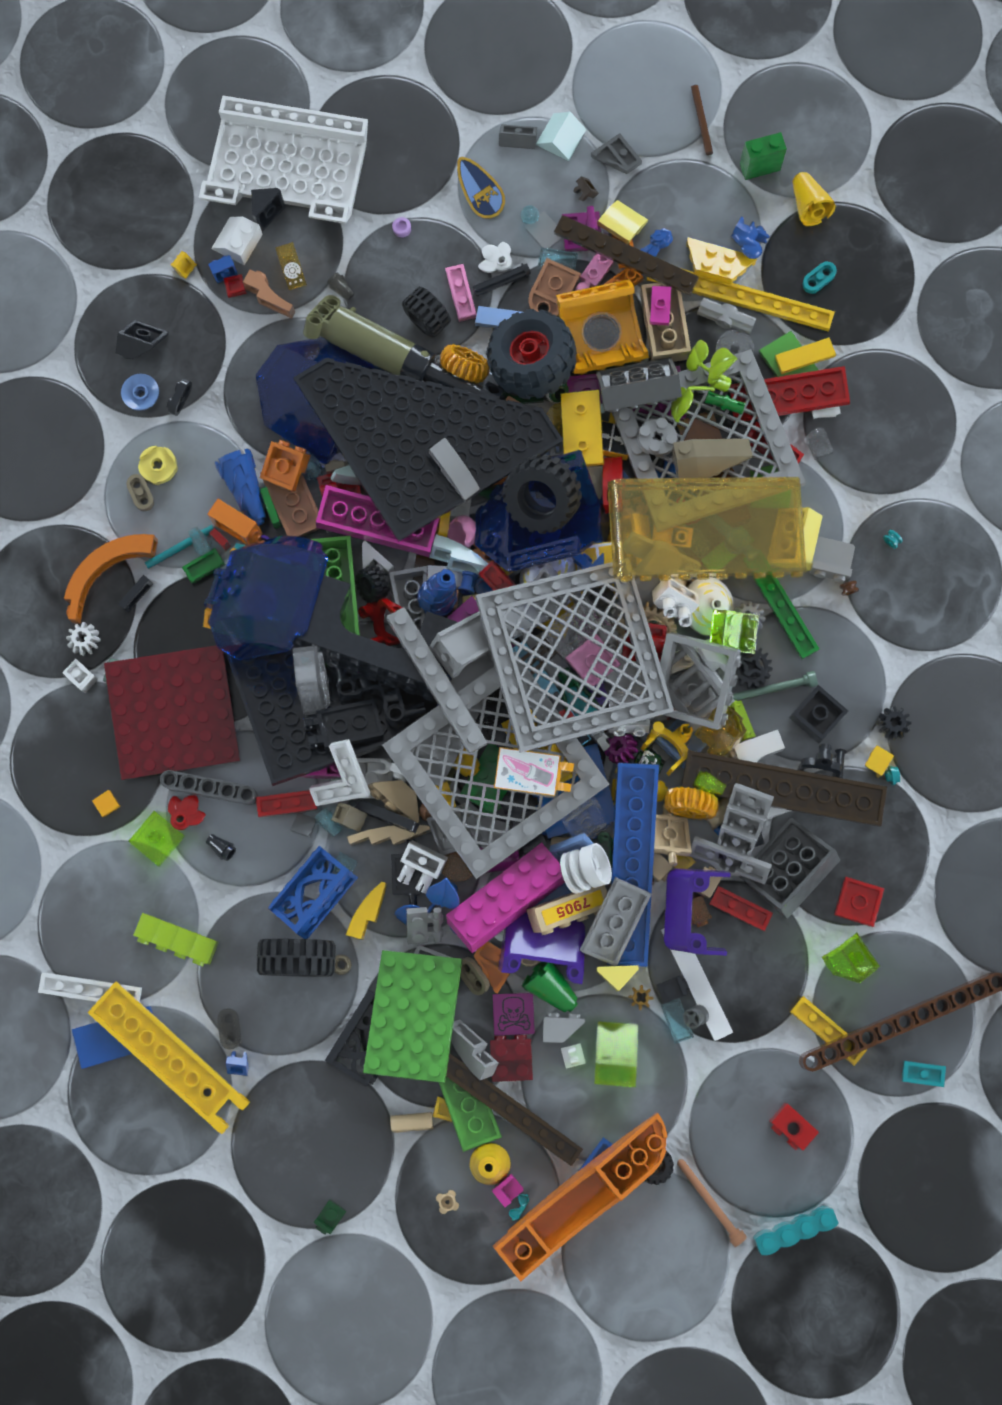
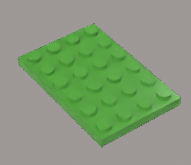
[363,950,462,1083]

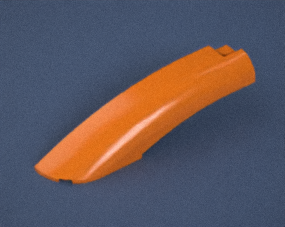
[493,1113,667,1282]

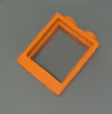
[207,499,263,548]

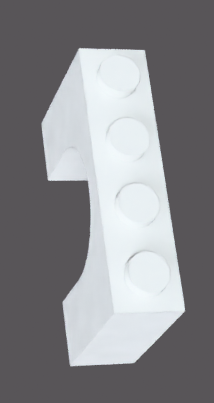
[730,730,791,820]

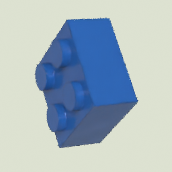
[208,255,238,284]

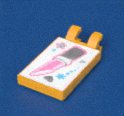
[494,747,574,796]

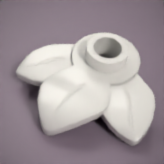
[478,242,512,273]

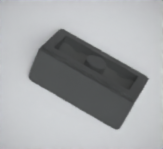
[499,124,538,149]

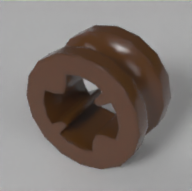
[839,581,859,596]

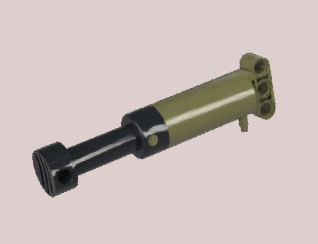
[303,295,507,400]

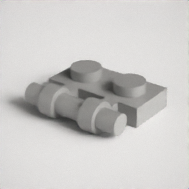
[406,907,443,945]

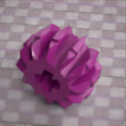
[604,733,638,765]

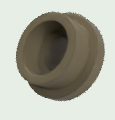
[335,954,352,975]

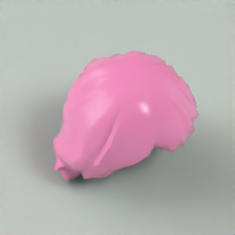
[447,515,478,548]

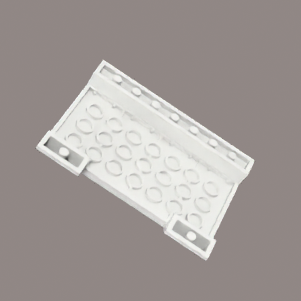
[199,96,368,224]

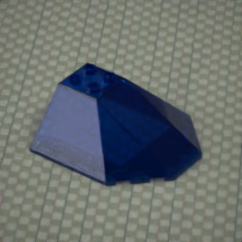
[256,337,384,465]
[475,450,601,572]

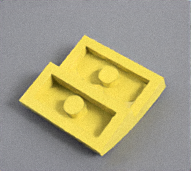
[597,200,648,244]

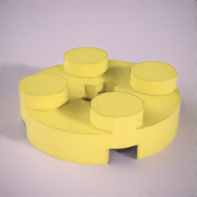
[138,446,178,485]

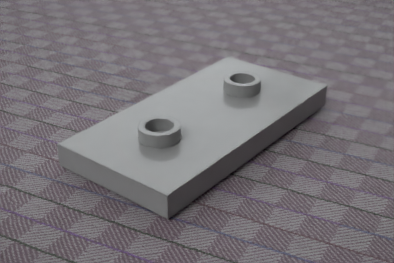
[580,877,652,966]

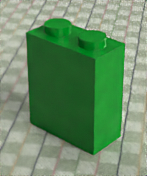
[740,132,787,180]

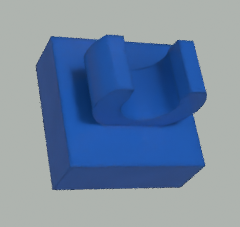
[226,1051,249,1076]

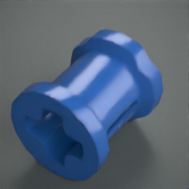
[457,571,479,595]

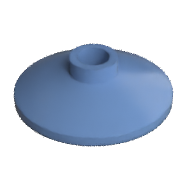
[121,374,159,410]

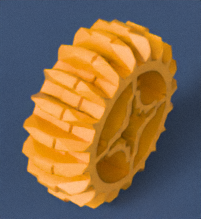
[439,344,490,383]
[664,787,719,820]

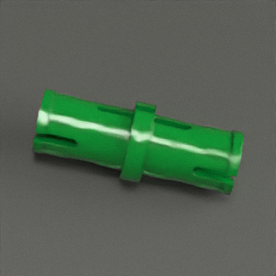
[705,391,745,415]

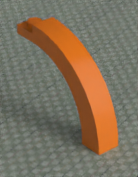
[64,534,158,624]

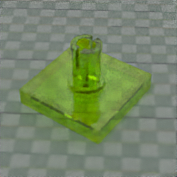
[128,811,185,867]

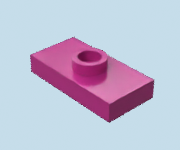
[650,286,671,326]

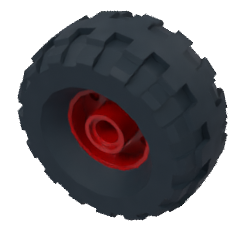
[486,309,577,399]

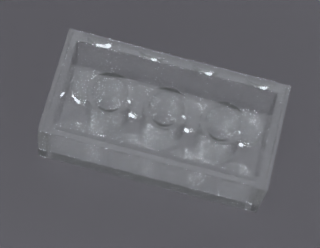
[293,645,331,716]

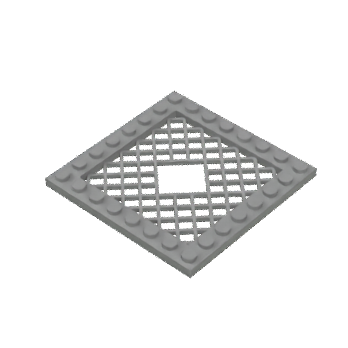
[612,349,806,532]
[475,558,674,753]
[382,651,610,879]

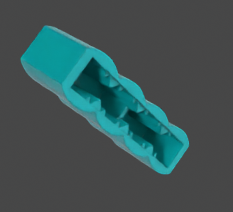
[752,1206,839,1255]

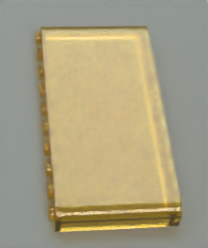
[608,477,807,582]

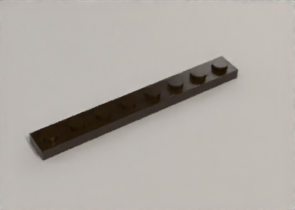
[554,215,699,296]
[446,1053,583,1166]

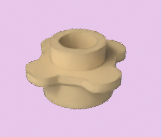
[436,1190,459,1214]

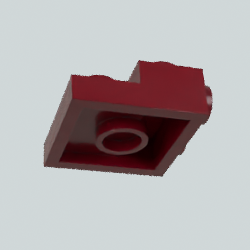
[490,1035,533,1082]

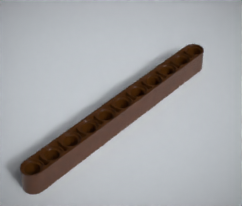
[799,973,1002,1072]

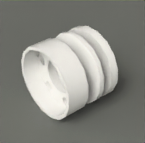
[560,843,612,894]

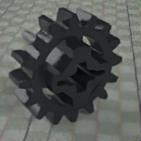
[735,645,773,689]

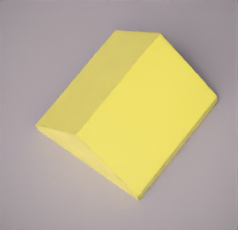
[596,965,639,992]

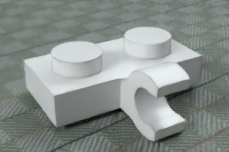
[376,759,406,782]

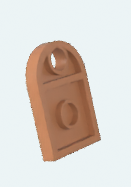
[529,258,581,317]

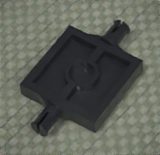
[391,839,433,905]

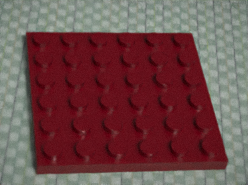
[104,645,240,780]

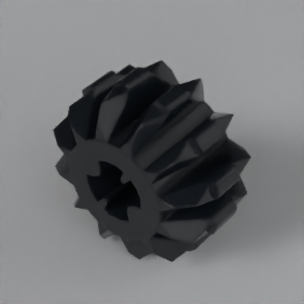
[877,706,912,740]

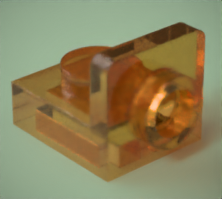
[691,896,712,928]

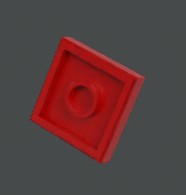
[834,876,885,927]

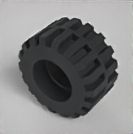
[402,286,451,338]

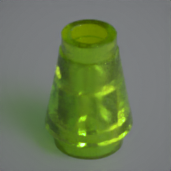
[694,771,726,795]

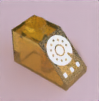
[275,242,307,290]

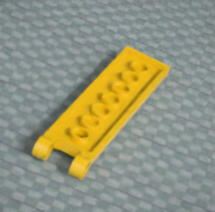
[87,981,250,1134]

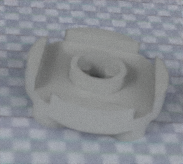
[638,418,677,457]

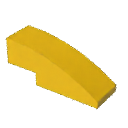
[346,882,387,940]

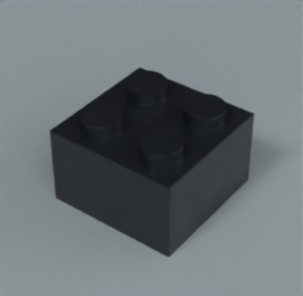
[789,685,848,744]

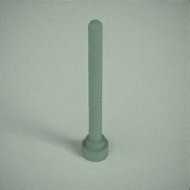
[733,671,818,701]

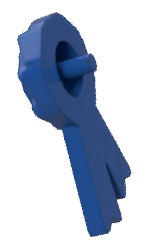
[640,228,673,257]

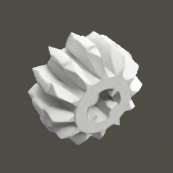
[66,622,101,656]

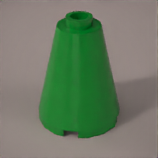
[521,961,578,1012]

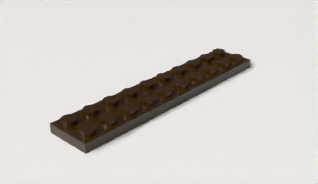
[682,750,887,827]

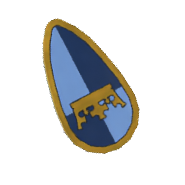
[457,157,505,219]

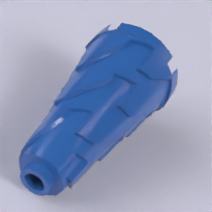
[215,449,266,526]
[417,569,457,617]

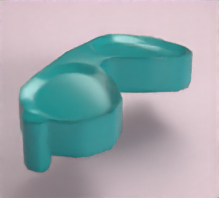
[509,1194,529,1221]

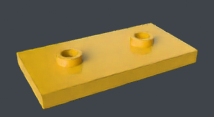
[561,390,604,468]

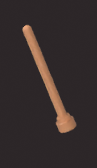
[677,1159,747,1247]

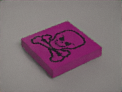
[493,993,535,1036]

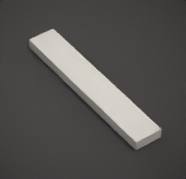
[661,929,733,1041]

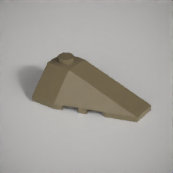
[672,439,753,488]

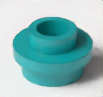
[885,765,900,785]

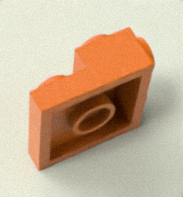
[259,440,311,491]

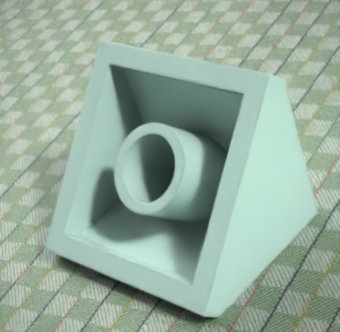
[536,112,586,161]

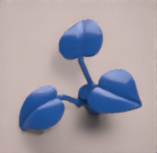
[394,878,460,935]

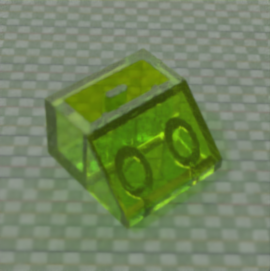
[710,610,759,654]

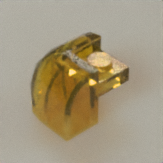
[694,707,747,756]

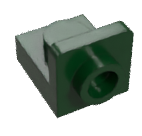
[314,1199,346,1235]

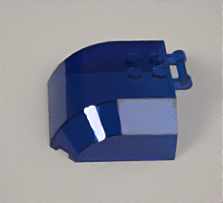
[204,536,328,660]

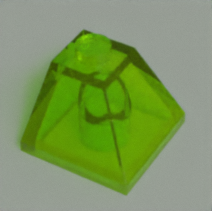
[822,933,880,983]

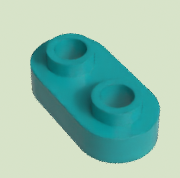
[802,261,837,294]

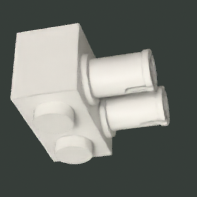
[652,575,700,627]
[397,840,448,894]

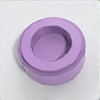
[392,217,411,238]

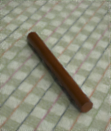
[691,85,713,155]

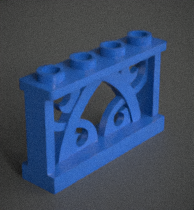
[268,846,358,939]

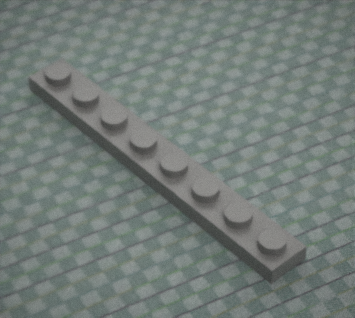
[386,607,488,754]

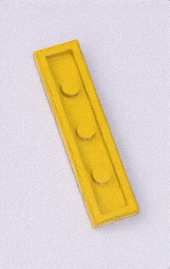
[790,996,867,1066]

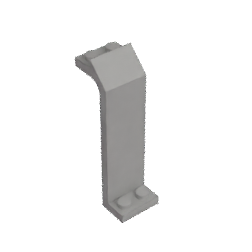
[429,564,571,679]
[413,652,495,786]

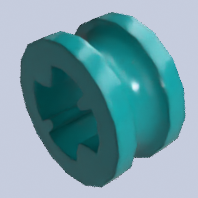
[883,530,903,549]

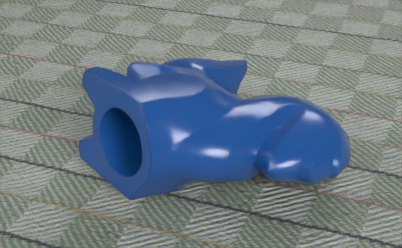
[731,216,770,259]

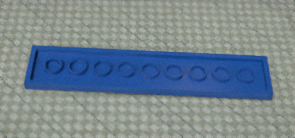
[607,762,659,967]

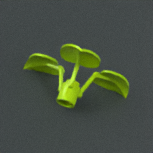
[671,340,737,423]

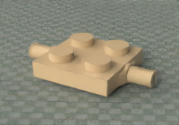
[654,804,692,866]

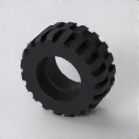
[503,454,582,534]
[257,939,336,977]

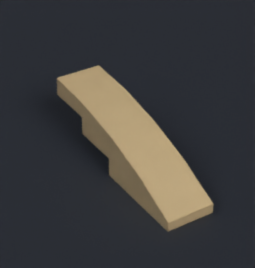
[347,825,431,846]

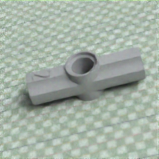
[697,298,757,335]

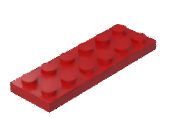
[730,366,850,423]

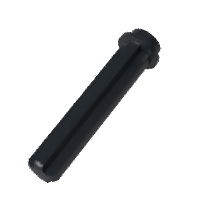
[473,263,531,296]

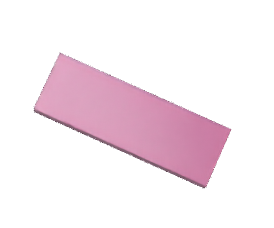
[445,264,477,322]

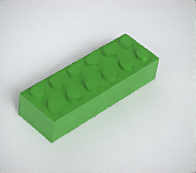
[311,536,360,635]

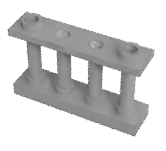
[667,643,735,732]

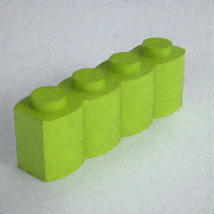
[133,913,219,967]

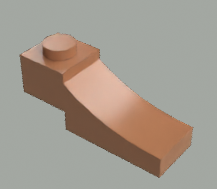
[243,270,295,319]

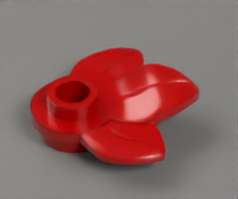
[168,795,206,830]

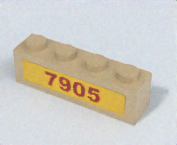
[526,885,607,935]

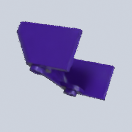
[664,868,731,956]

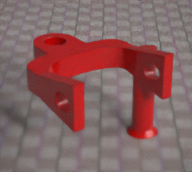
[359,598,403,646]

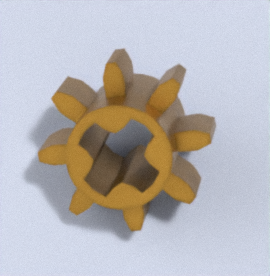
[628,985,654,1010]

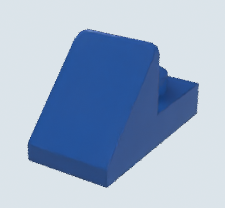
[572,551,604,587]

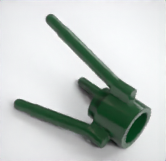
[557,667,599,712]

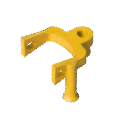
[640,721,693,776]

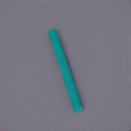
[145,525,214,569]

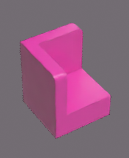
[492,1173,524,1207]

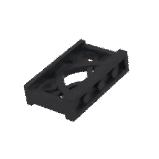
[325,990,379,1087]

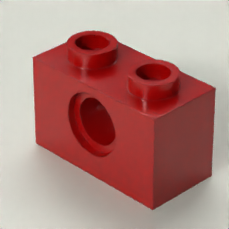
[769,1103,819,1151]

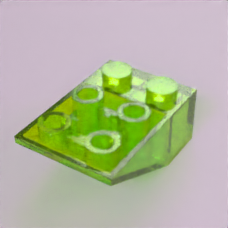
[594,1021,638,1087]

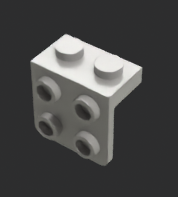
[809,537,855,582]

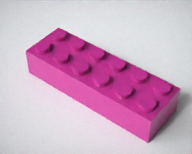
[316,485,439,557]
[446,843,565,953]

